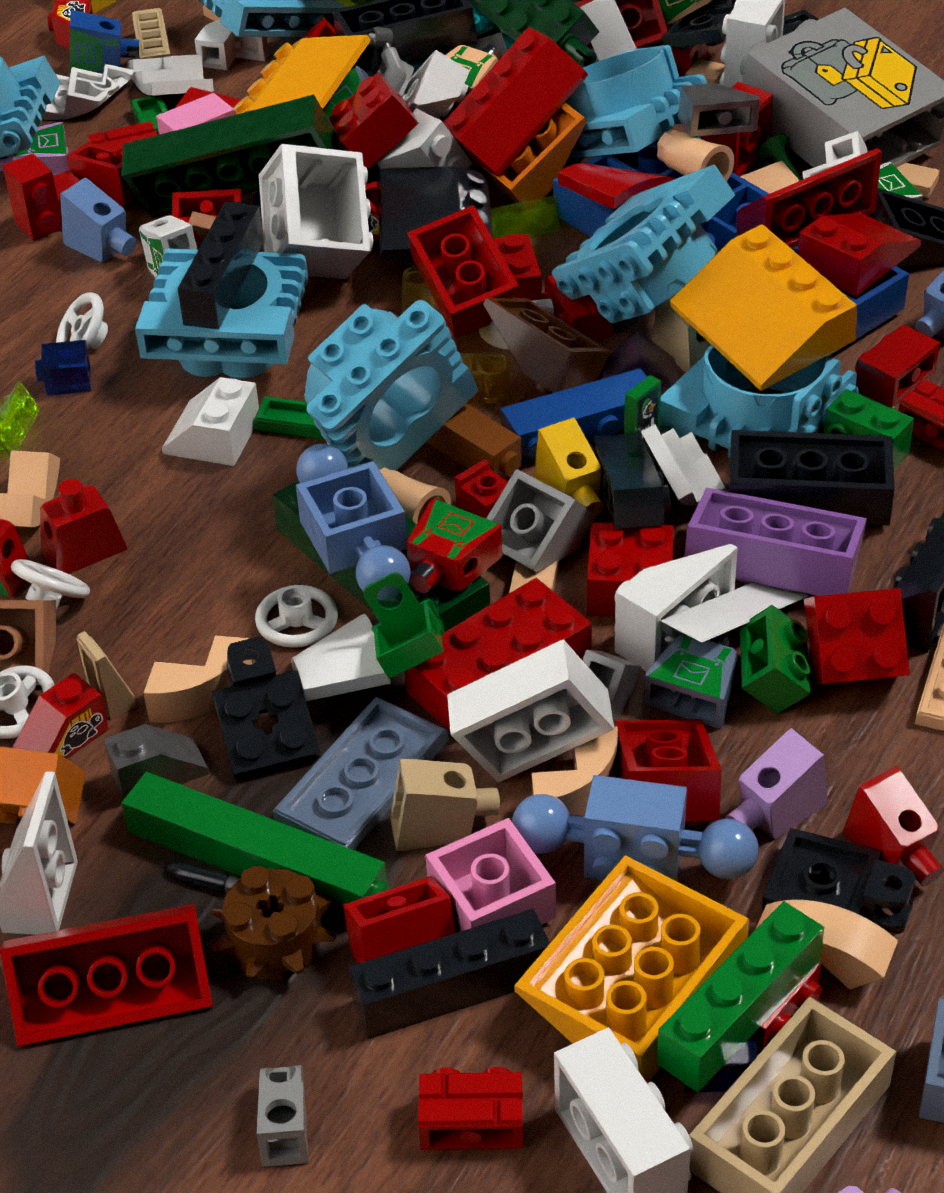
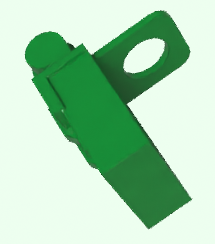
[363,572,445,679]

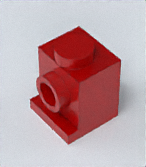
[454,459,508,518]

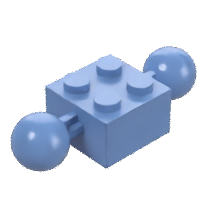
[296,444,411,600]
[512,775,759,882]

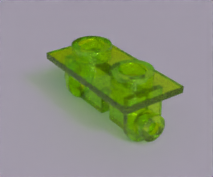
[491,196,560,240]
[0,381,40,456]

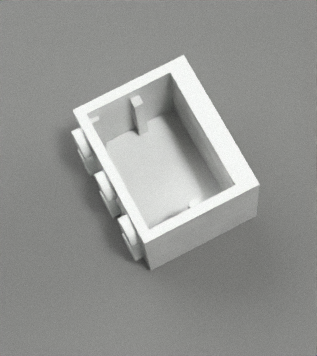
[259,144,373,279]

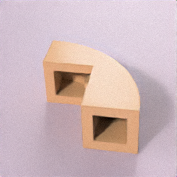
[0,451,60,527]
[143,635,252,723]
[532,726,618,816]
[756,900,898,990]

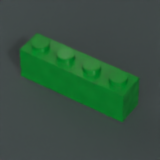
[657,901,825,1093]

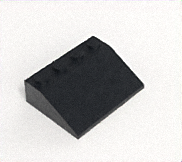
[377,166,493,269]

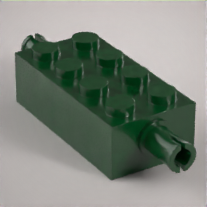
[468,0,599,68]

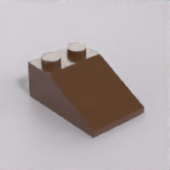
[483,298,610,394]

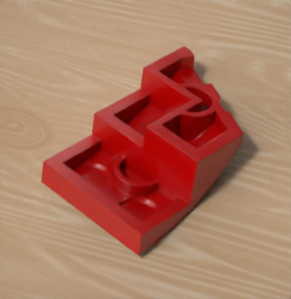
[558,163,676,209]

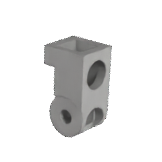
[257,1065,308,1167]

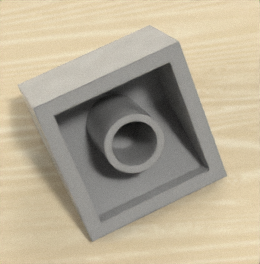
[486,469,597,572]

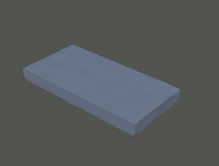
[272,697,449,850]

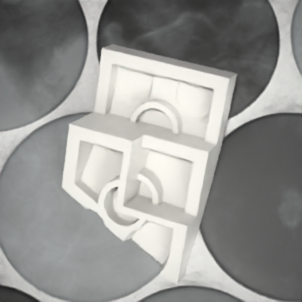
[126,54,214,95]
[42,64,134,120]
[641,424,726,506]
[291,614,391,701]

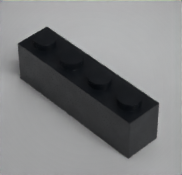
[178,202,264,330]
[593,432,671,529]
[349,908,550,1039]

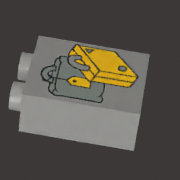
[740,8,944,168]

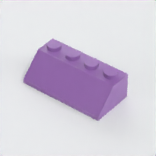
[684,487,867,596]

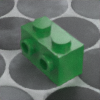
[823,389,914,469]
[740,605,811,714]

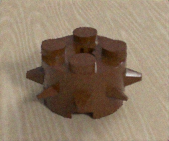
[211,866,336,980]

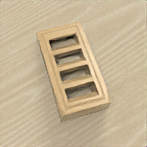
[132,8,171,59]
[77,631,138,720]

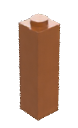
[426,403,522,479]

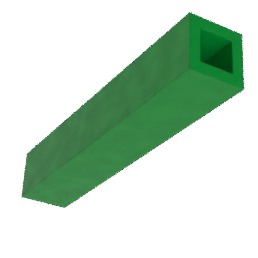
[121,772,391,917]

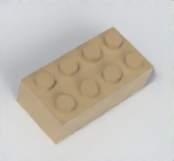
[689,997,896,1193]

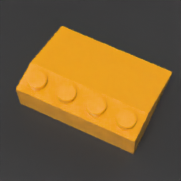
[233,35,371,115]
[670,224,857,391]
[514,855,749,1083]

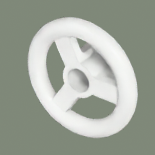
[56,292,108,360]
[11,559,90,610]
[255,585,338,648]
[0,666,55,739]

